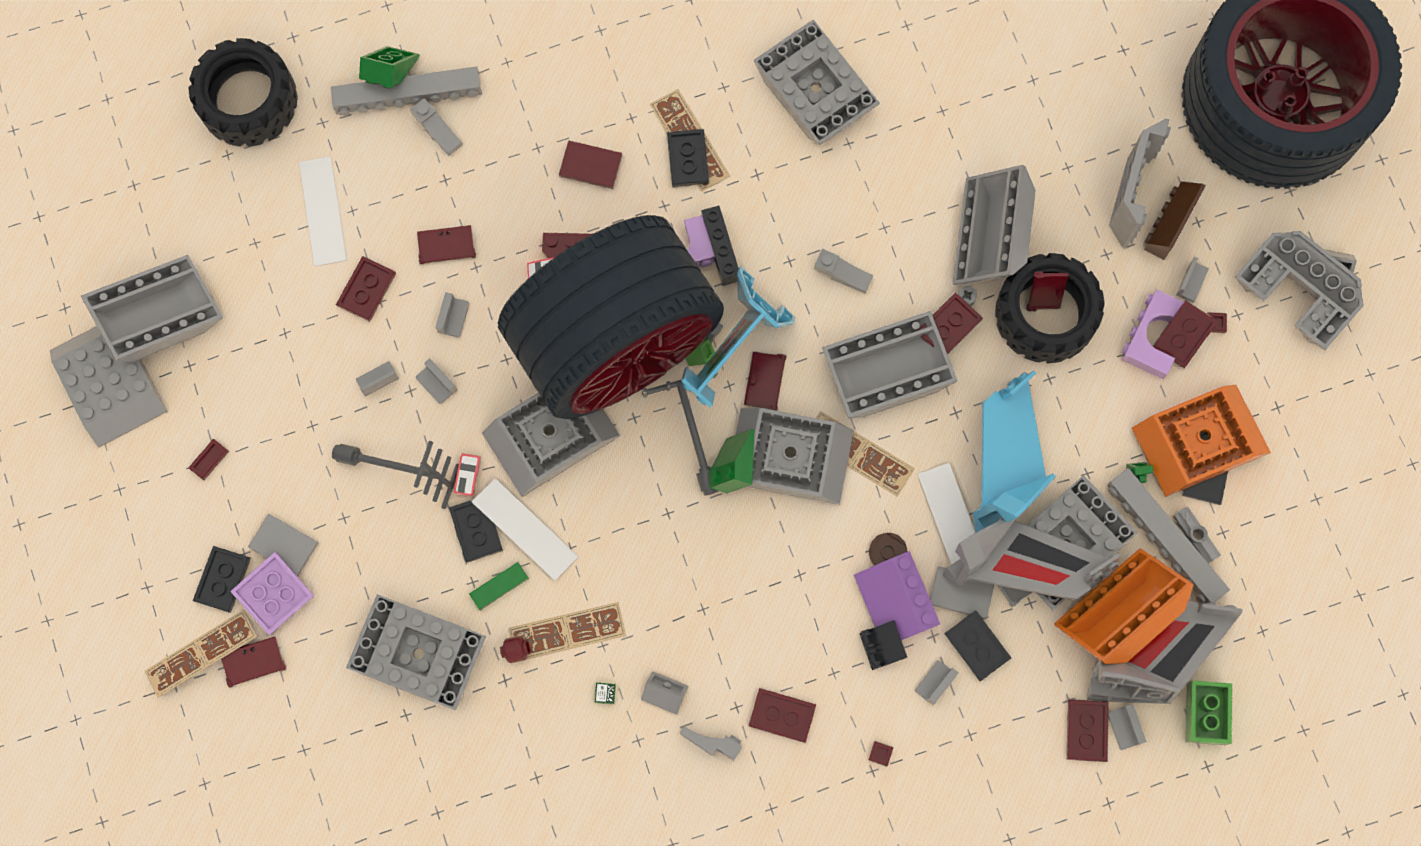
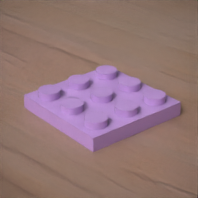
[230,552,315,635]

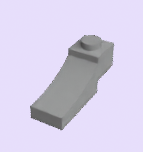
[410,98,463,156]
[814,249,873,294]
[680,726,743,761]

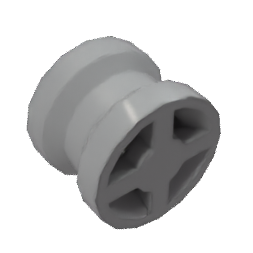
[958,286,977,306]

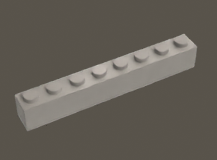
[331,67,482,115]
[1107,468,1230,604]

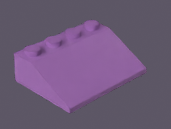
[854,551,940,640]

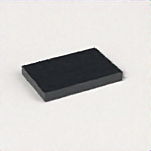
[667,129,709,187]
[1182,471,1228,505]
[449,500,503,563]
[193,546,251,613]
[944,610,1011,681]

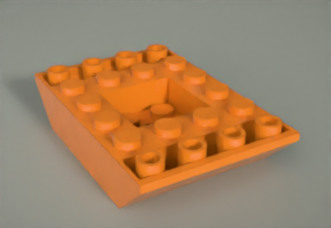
[1131,385,1271,497]

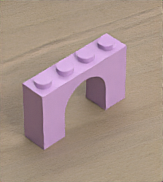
[684,215,715,268]
[1121,289,1183,379]

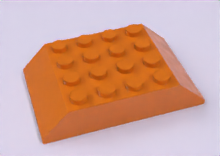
[1054,548,1193,664]

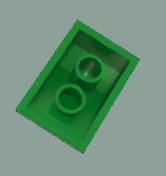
[359,46,420,88]
[709,429,754,493]

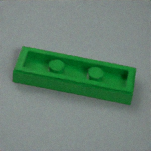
[469,562,529,610]

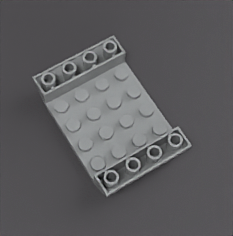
[1109,119,1171,249]

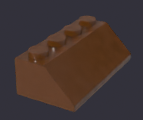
[1144,181,1206,260]

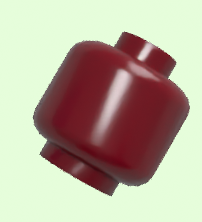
[500,636,531,663]

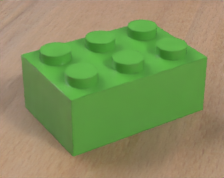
[1186,681,1232,746]

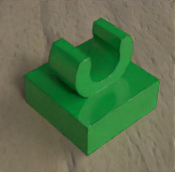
[1126,462,1153,483]

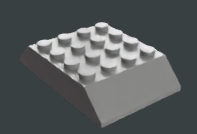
[953,165,1036,285]
[81,255,223,362]
[822,311,957,419]
[50,326,168,447]

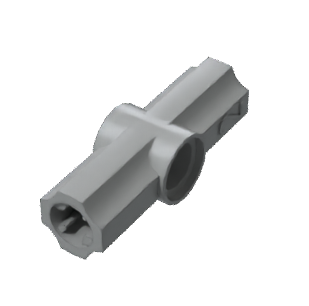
[1173,506,1221,563]

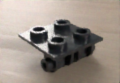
[859,620,908,670]

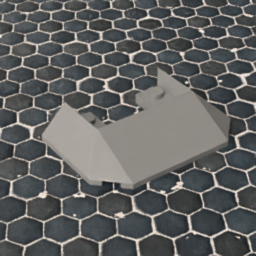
[1235,231,1364,350]

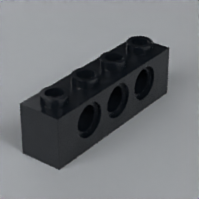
[701,205,738,286]

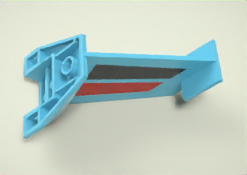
[681,266,795,407]

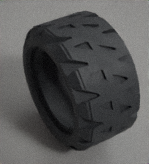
[188,38,298,147]
[995,253,1105,363]

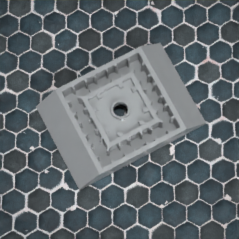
[754,19,880,145]
[482,393,620,497]
[735,408,854,505]
[1028,475,1138,611]
[346,594,486,710]

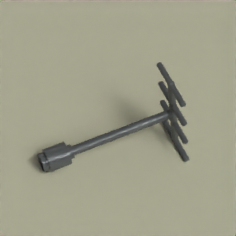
[642,372,719,496]
[332,441,459,509]

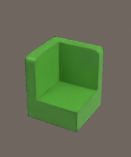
[685,338,715,366]

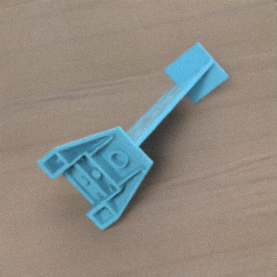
[973,371,1056,532]

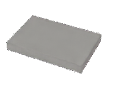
[248,514,319,576]
[930,566,994,619]

